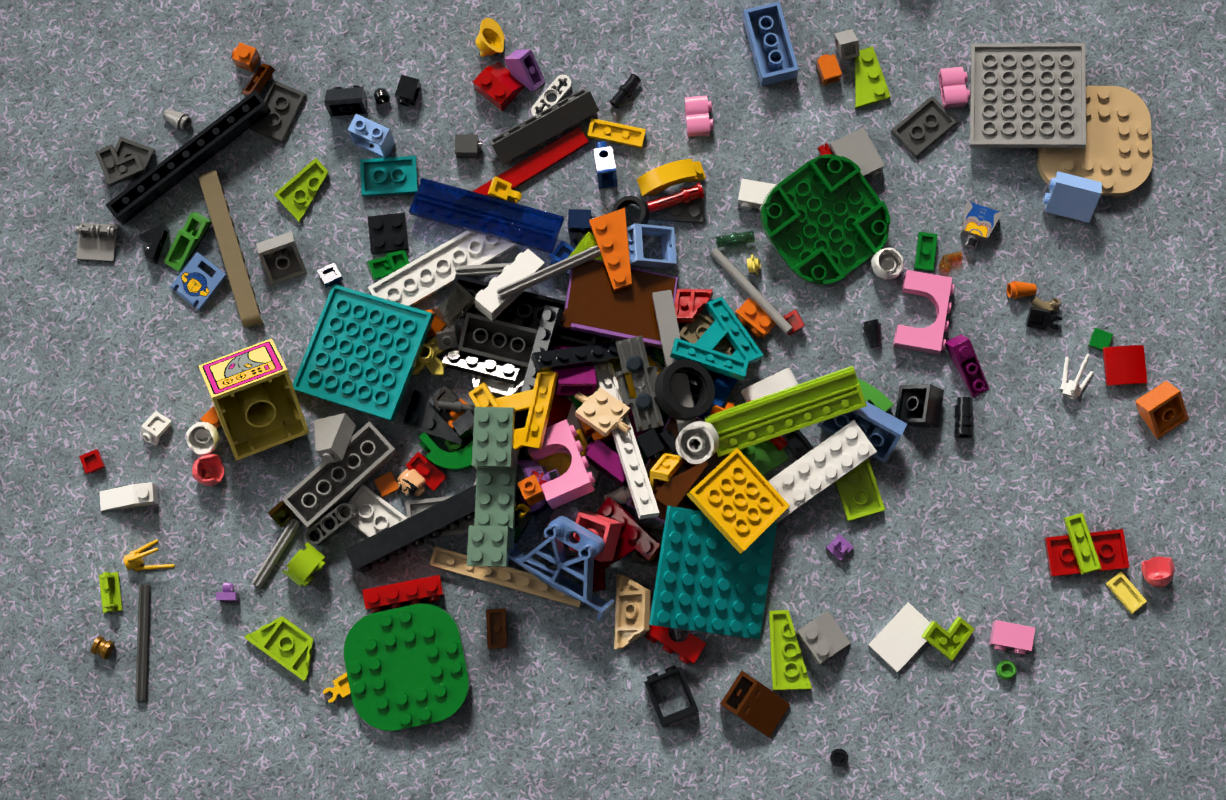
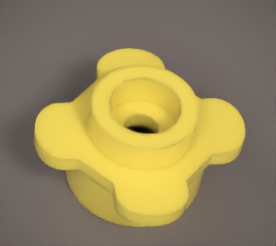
[746,254,761,275]

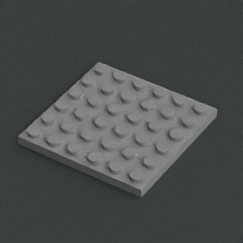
[970,43,1086,148]

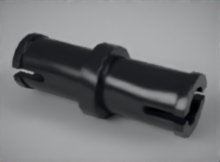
[609,74,641,109]

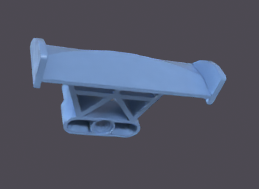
[508,516,615,623]

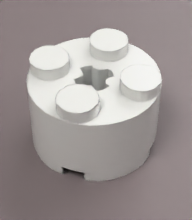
[675,421,719,464]

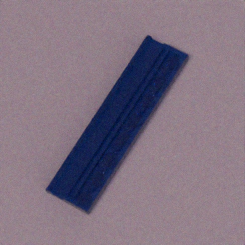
[409,178,565,254]

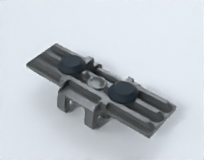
[615,335,664,432]

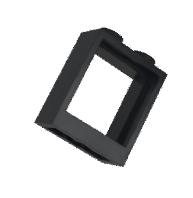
[644,665,699,727]

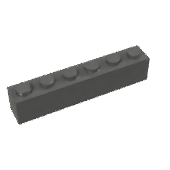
[488,88,599,164]

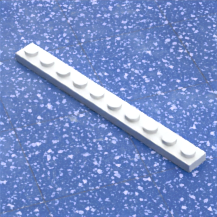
[594,363,659,519]

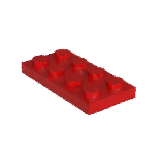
[1044,529,1130,577]

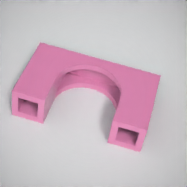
[893,270,954,355]
[527,419,596,509]

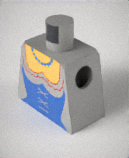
[960,201,1002,249]

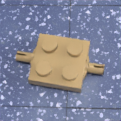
[574,387,631,437]

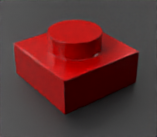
[783,309,806,336]
[79,449,105,475]

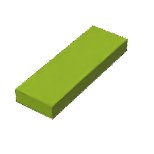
[1063,513,1102,575]

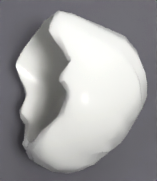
[871,248,904,280]
[186,422,220,456]

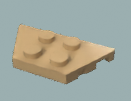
[614,574,650,650]

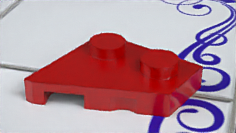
[674,289,713,323]

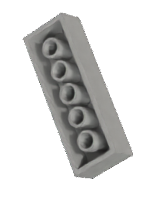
[282,421,398,529]

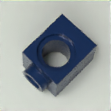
[568,209,595,233]

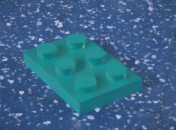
[360,156,418,197]

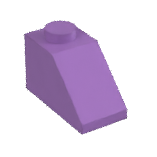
[504,49,545,91]

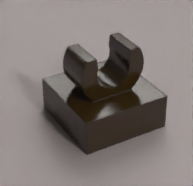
[268,500,296,528]

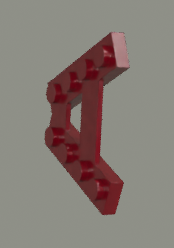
[583,497,661,592]

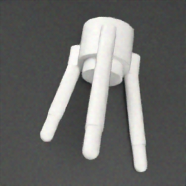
[1060,354,1093,400]

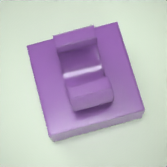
[826,534,853,561]
[216,583,239,602]

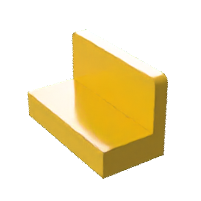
[650,453,683,491]

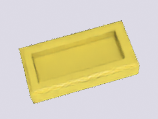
[1106,571,1147,614]

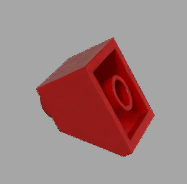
[473,62,525,111]

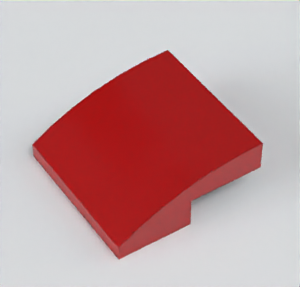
[1103,345,1148,386]

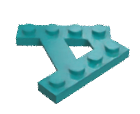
[670,297,763,381]

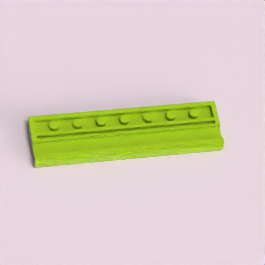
[704,366,867,457]

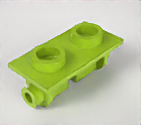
[99,572,123,613]

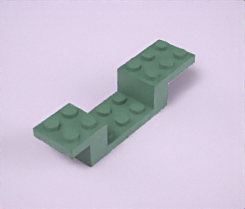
[467,407,518,567]

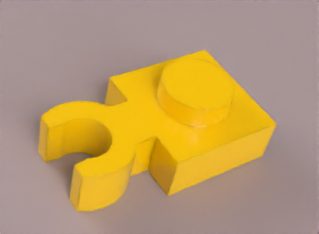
[323,672,351,703]

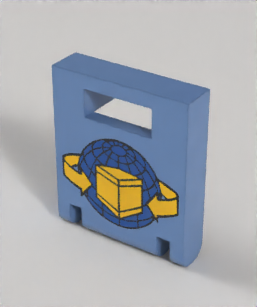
[170,252,228,311]

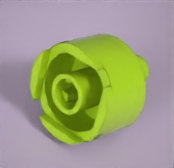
[282,542,327,587]

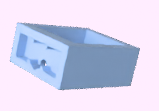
[348,114,395,158]
[627,223,677,268]

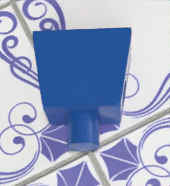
[594,141,617,189]

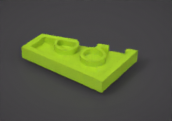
[855,46,891,109]
[274,158,329,223]

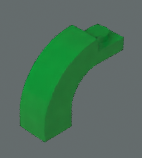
[419,432,473,472]

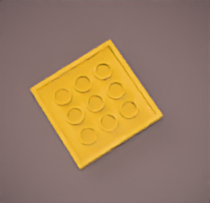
[687,448,790,554]

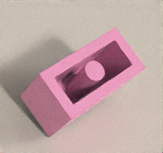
[989,620,1035,655]

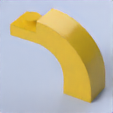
[637,159,706,196]

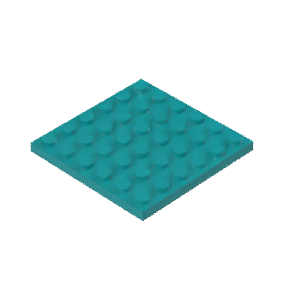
[293,284,435,422]
[649,506,777,639]

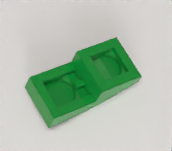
[367,249,409,281]

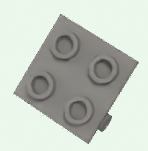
[76,223,118,261]

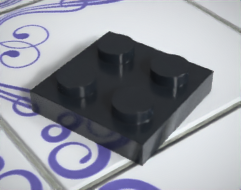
[368,212,409,254]

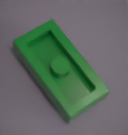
[914,232,938,272]

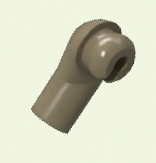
[1031,296,1061,313]

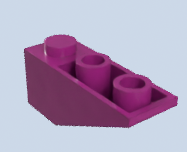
[945,334,989,397]

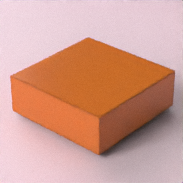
[374,471,399,498]

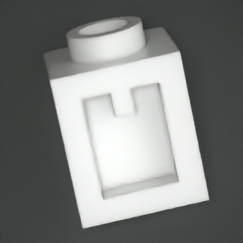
[141,411,171,446]

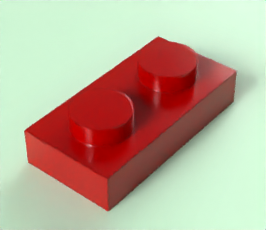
[405,452,447,492]

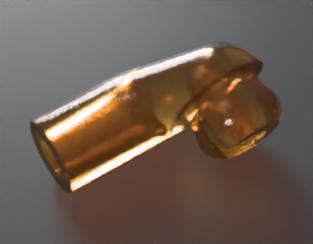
[939,251,963,273]

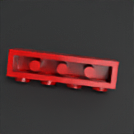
[362,575,445,613]

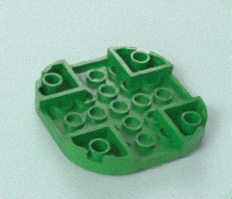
[761,154,891,284]
[344,603,471,731]

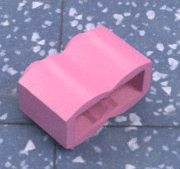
[938,67,970,108]
[684,96,714,137]

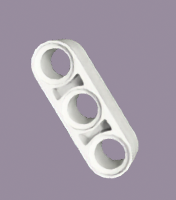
[741,368,798,402]

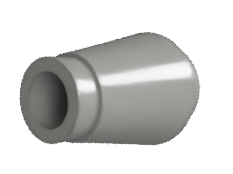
[163,109,192,131]

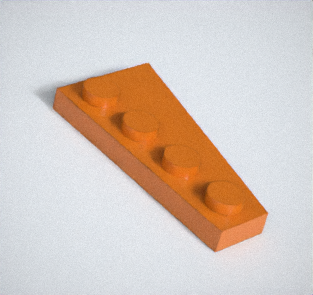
[589,208,632,291]

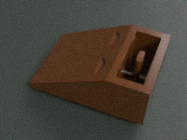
[719,670,790,738]

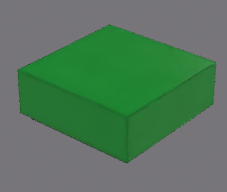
[1088,327,1113,352]

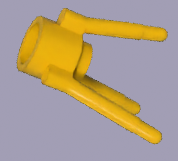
[124,539,175,572]

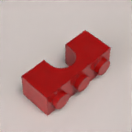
[645,625,707,665]

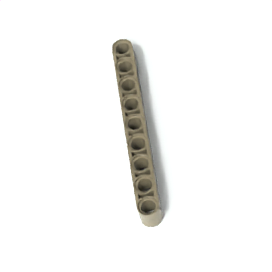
[198,169,263,328]

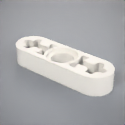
[531,75,572,116]

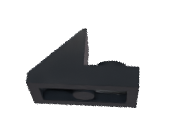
[138,224,169,264]

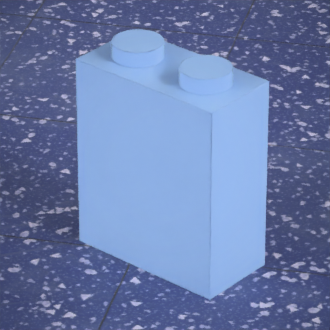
[1043,171,1102,223]

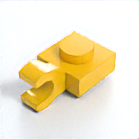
[488,176,522,204]

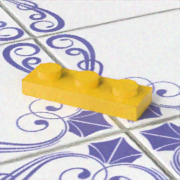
[587,118,646,149]

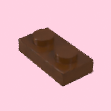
[241,64,275,97]
[486,608,508,649]

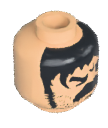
[397,469,426,498]

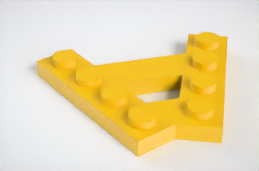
[468,371,558,451]

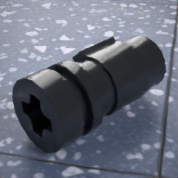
[954,397,974,438]

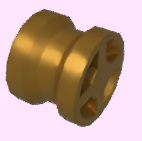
[90,636,115,660]

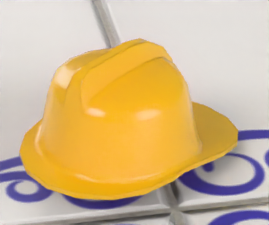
[475,18,505,57]

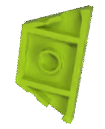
[244,616,314,682]

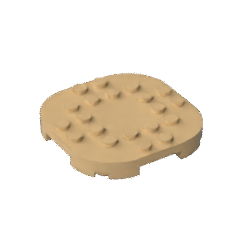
[1037,86,1153,197]

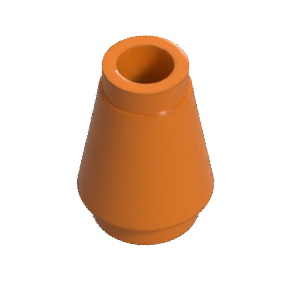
[1006,281,1037,300]

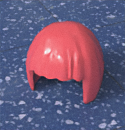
[192,454,224,486]
[1141,556,1175,588]

